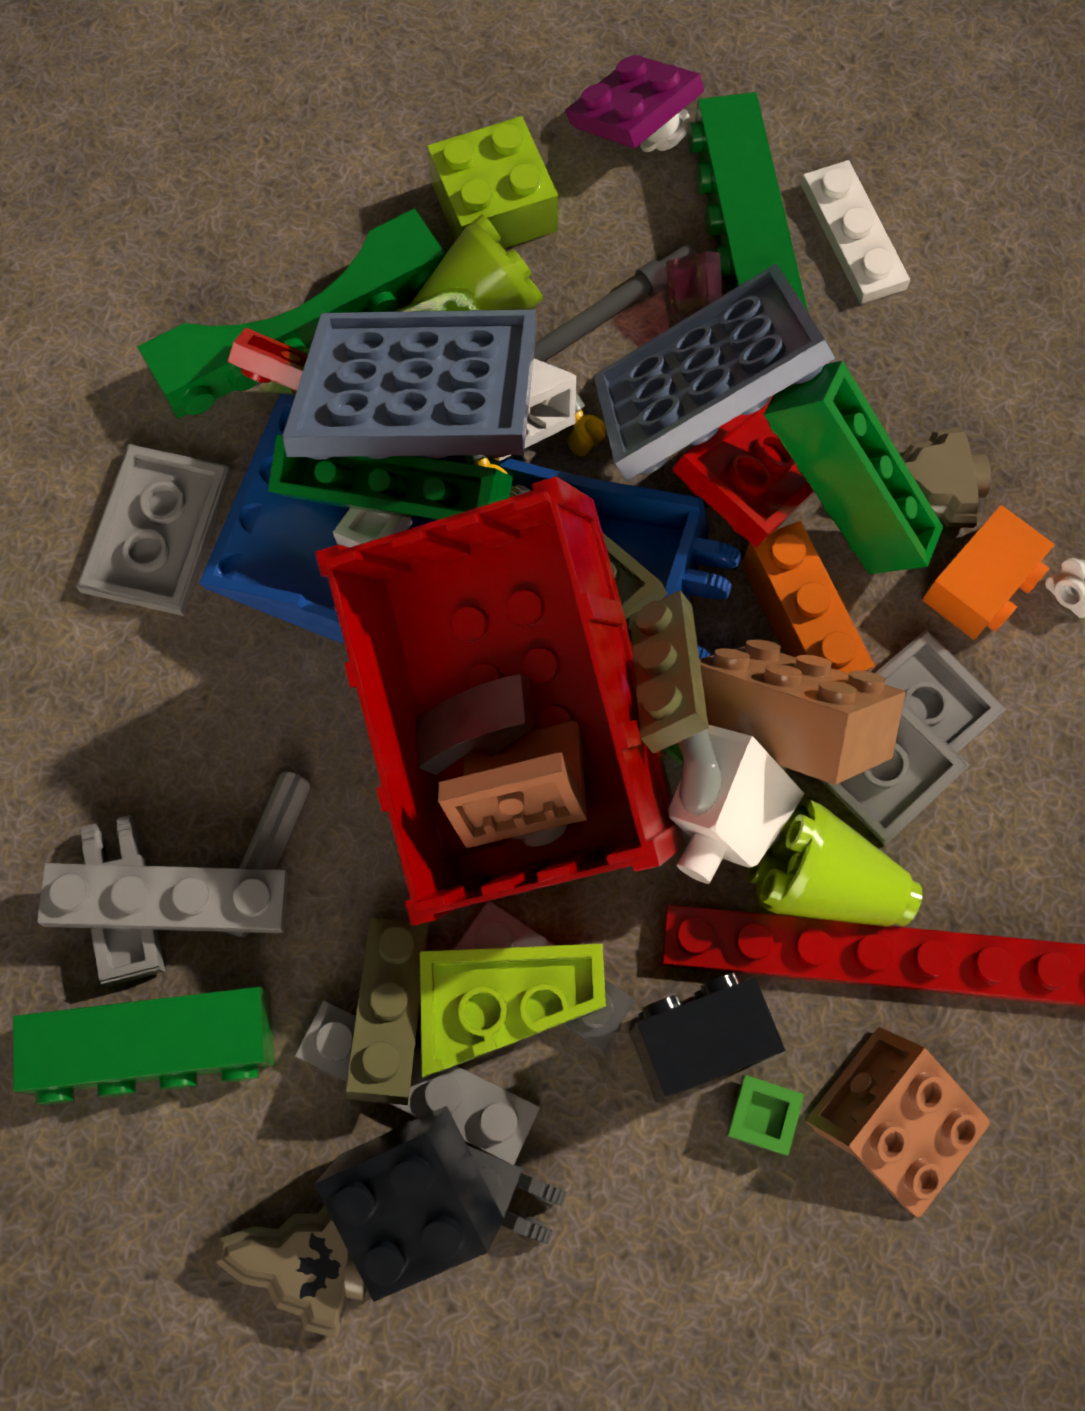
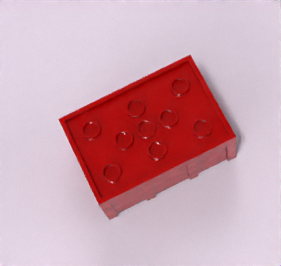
[315,476,686,926]

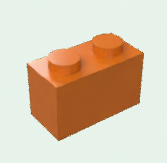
[922,505,1055,640]

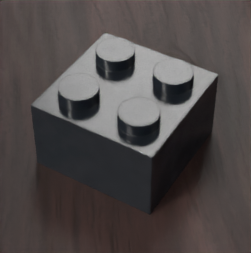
[629,973,786,1102]
[315,1106,504,1302]

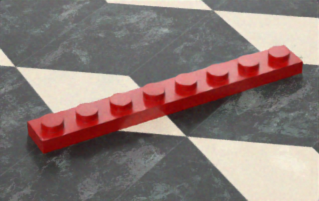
[662,905,1085,1007]

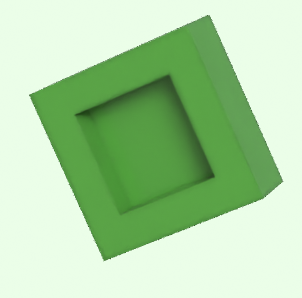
[725,1075,805,1156]

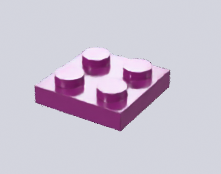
[565,55,704,149]

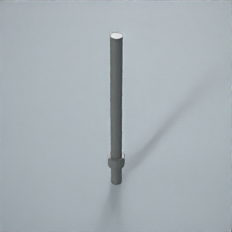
[534,243,699,362]

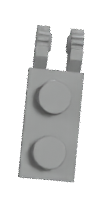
[80,815,165,987]

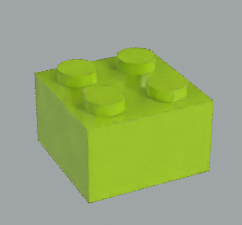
[427,116,558,249]

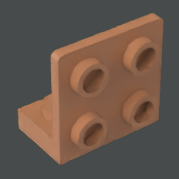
[438,720,587,848]
[805,1027,990,1217]

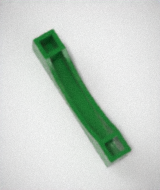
[137,208,445,419]

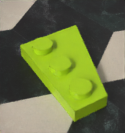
[420,944,606,1078]

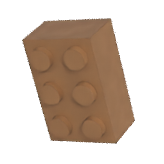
[699,640,906,785]

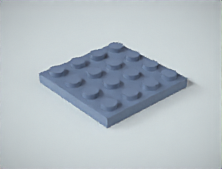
[593,263,835,481]
[282,310,537,460]

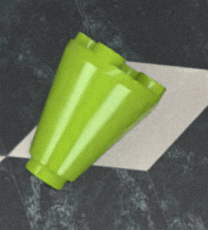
[405,214,544,312]
[746,798,922,927]

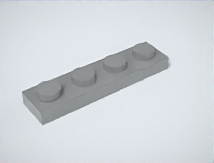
[37,863,289,933]
[295,1001,540,1165]

